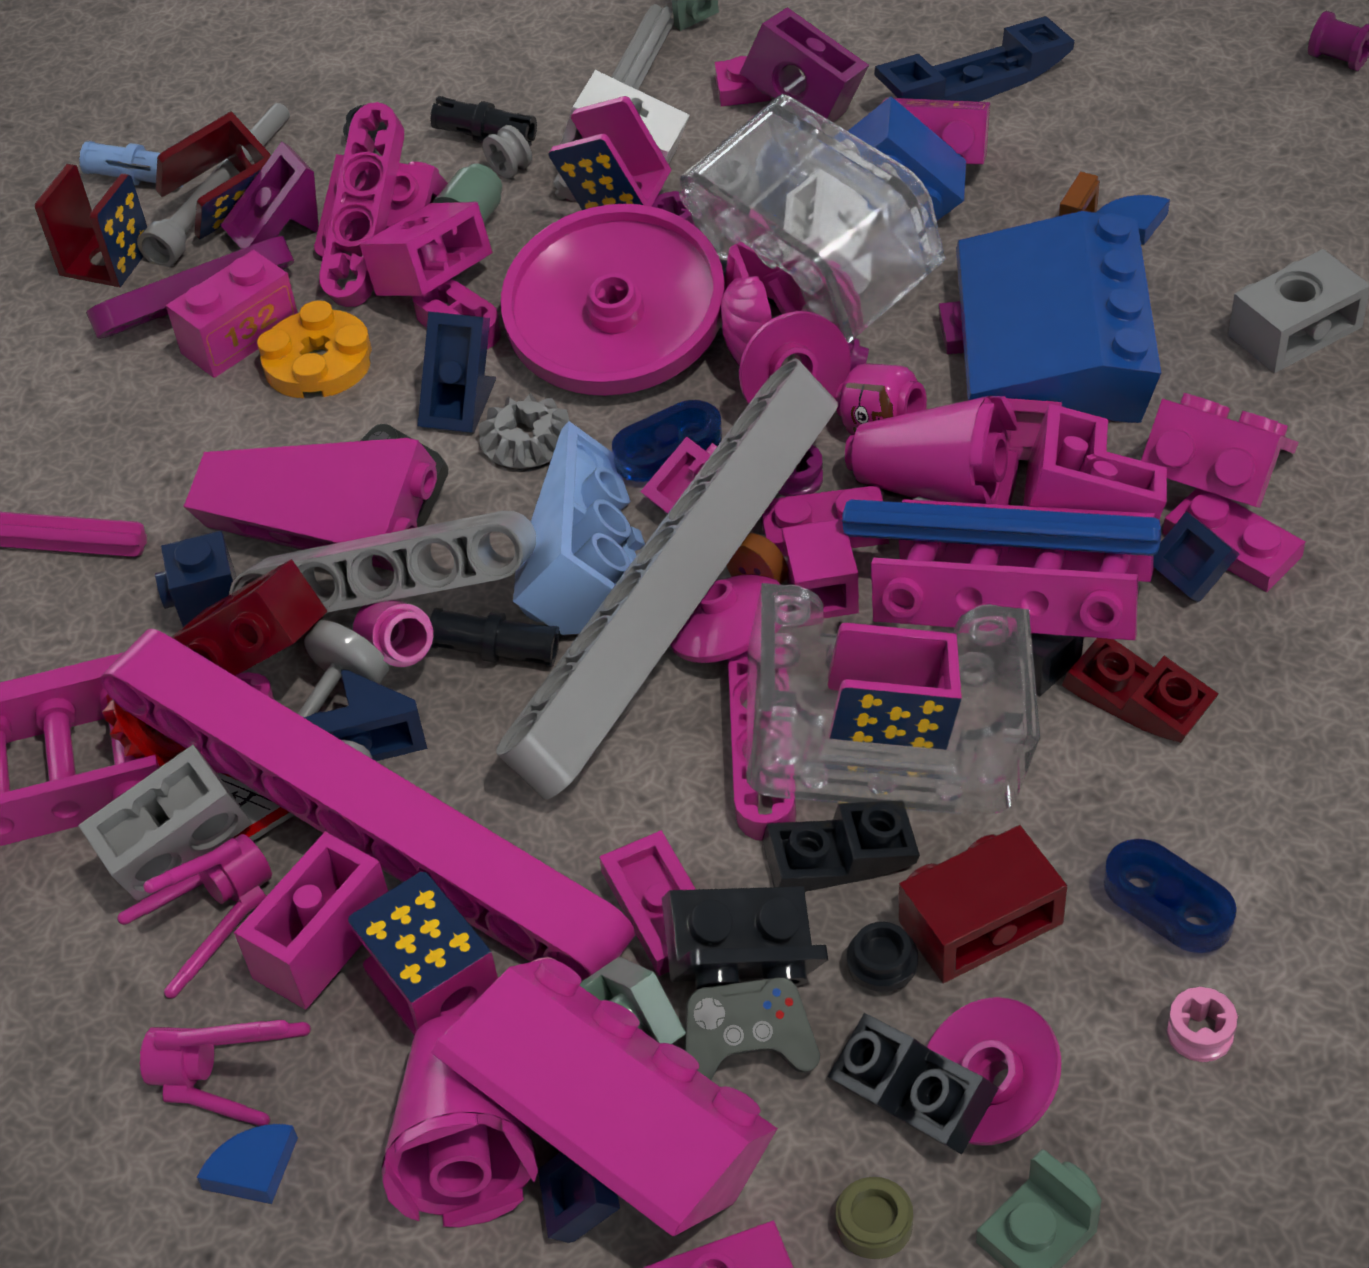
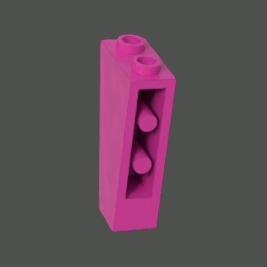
[183,438,437,571]

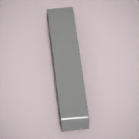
[229,511,536,612]

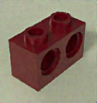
[171,559,328,676]

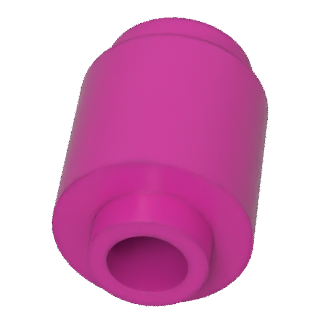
[353,600,433,667]

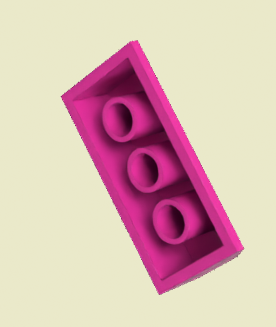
[431,959,778,1237]

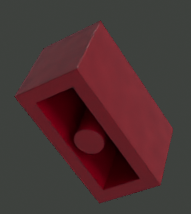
[899,825,1067,984]

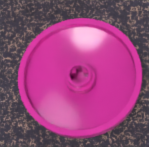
[501,204,726,396]

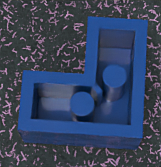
[812,96,966,228]

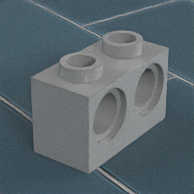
[78,745,252,902]

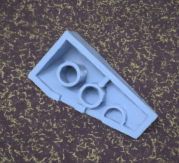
[513,421,645,635]

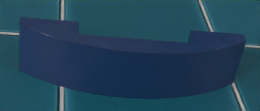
[874,16,1075,102]

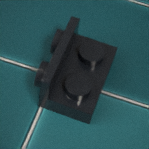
[661,886,828,990]

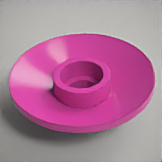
[739,311,851,404]
[670,575,788,663]
[927,997,1062,1145]

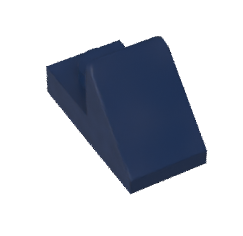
[417,311,496,433]
[303,670,428,761]

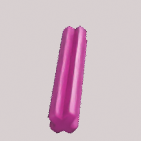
[0,512,147,557]

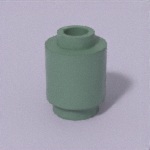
[432,164,502,223]

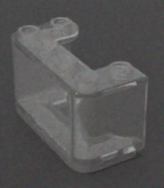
[679,94,946,343]
[746,583,1040,815]

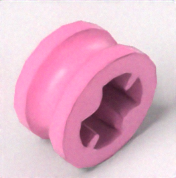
[1167,987,1238,1062]

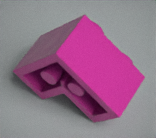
[1023,403,1167,519]

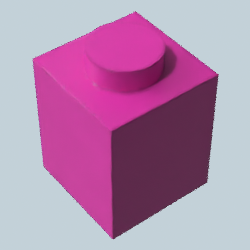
[782,519,859,623]

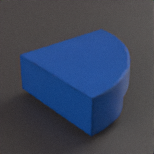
[1096,195,1170,245]
[197,1124,298,1204]

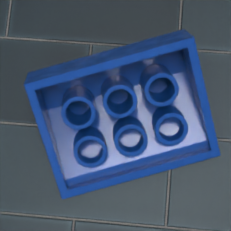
[956,211,1161,423]

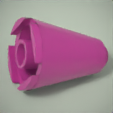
[845,396,1019,505]
[382,1015,538,1228]

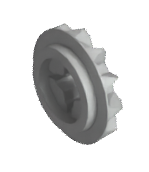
[478,393,570,468]

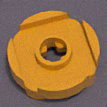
[257,300,372,398]

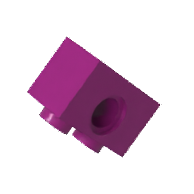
[740,7,869,131]

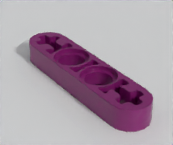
[86,236,295,339]

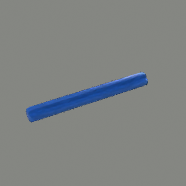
[842,499,1161,556]

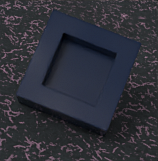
[1153,511,1240,602]
[538,1152,620,1243]

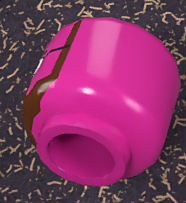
[835,363,927,435]

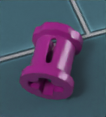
[1308,10,1369,71]

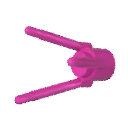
[117,834,272,999]
[140,1020,311,1126]

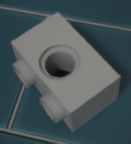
[1228,249,1369,373]

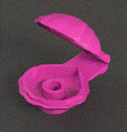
[721,241,859,366]

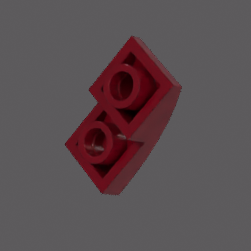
[1062,638,1219,743]

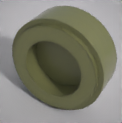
[836,1177,913,1259]

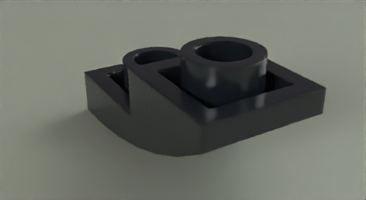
[762,800,920,892]
[828,1013,999,1155]

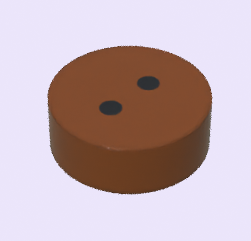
[726,533,788,584]

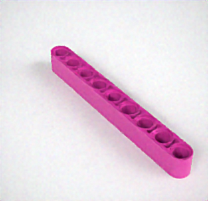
[101,629,635,982]

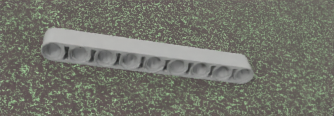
[496,358,838,799]

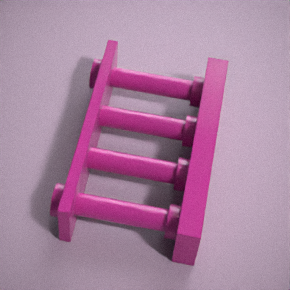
[871,499,1155,640]
[0,652,160,846]

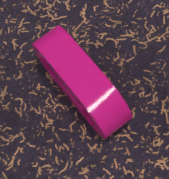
[412,279,501,349]

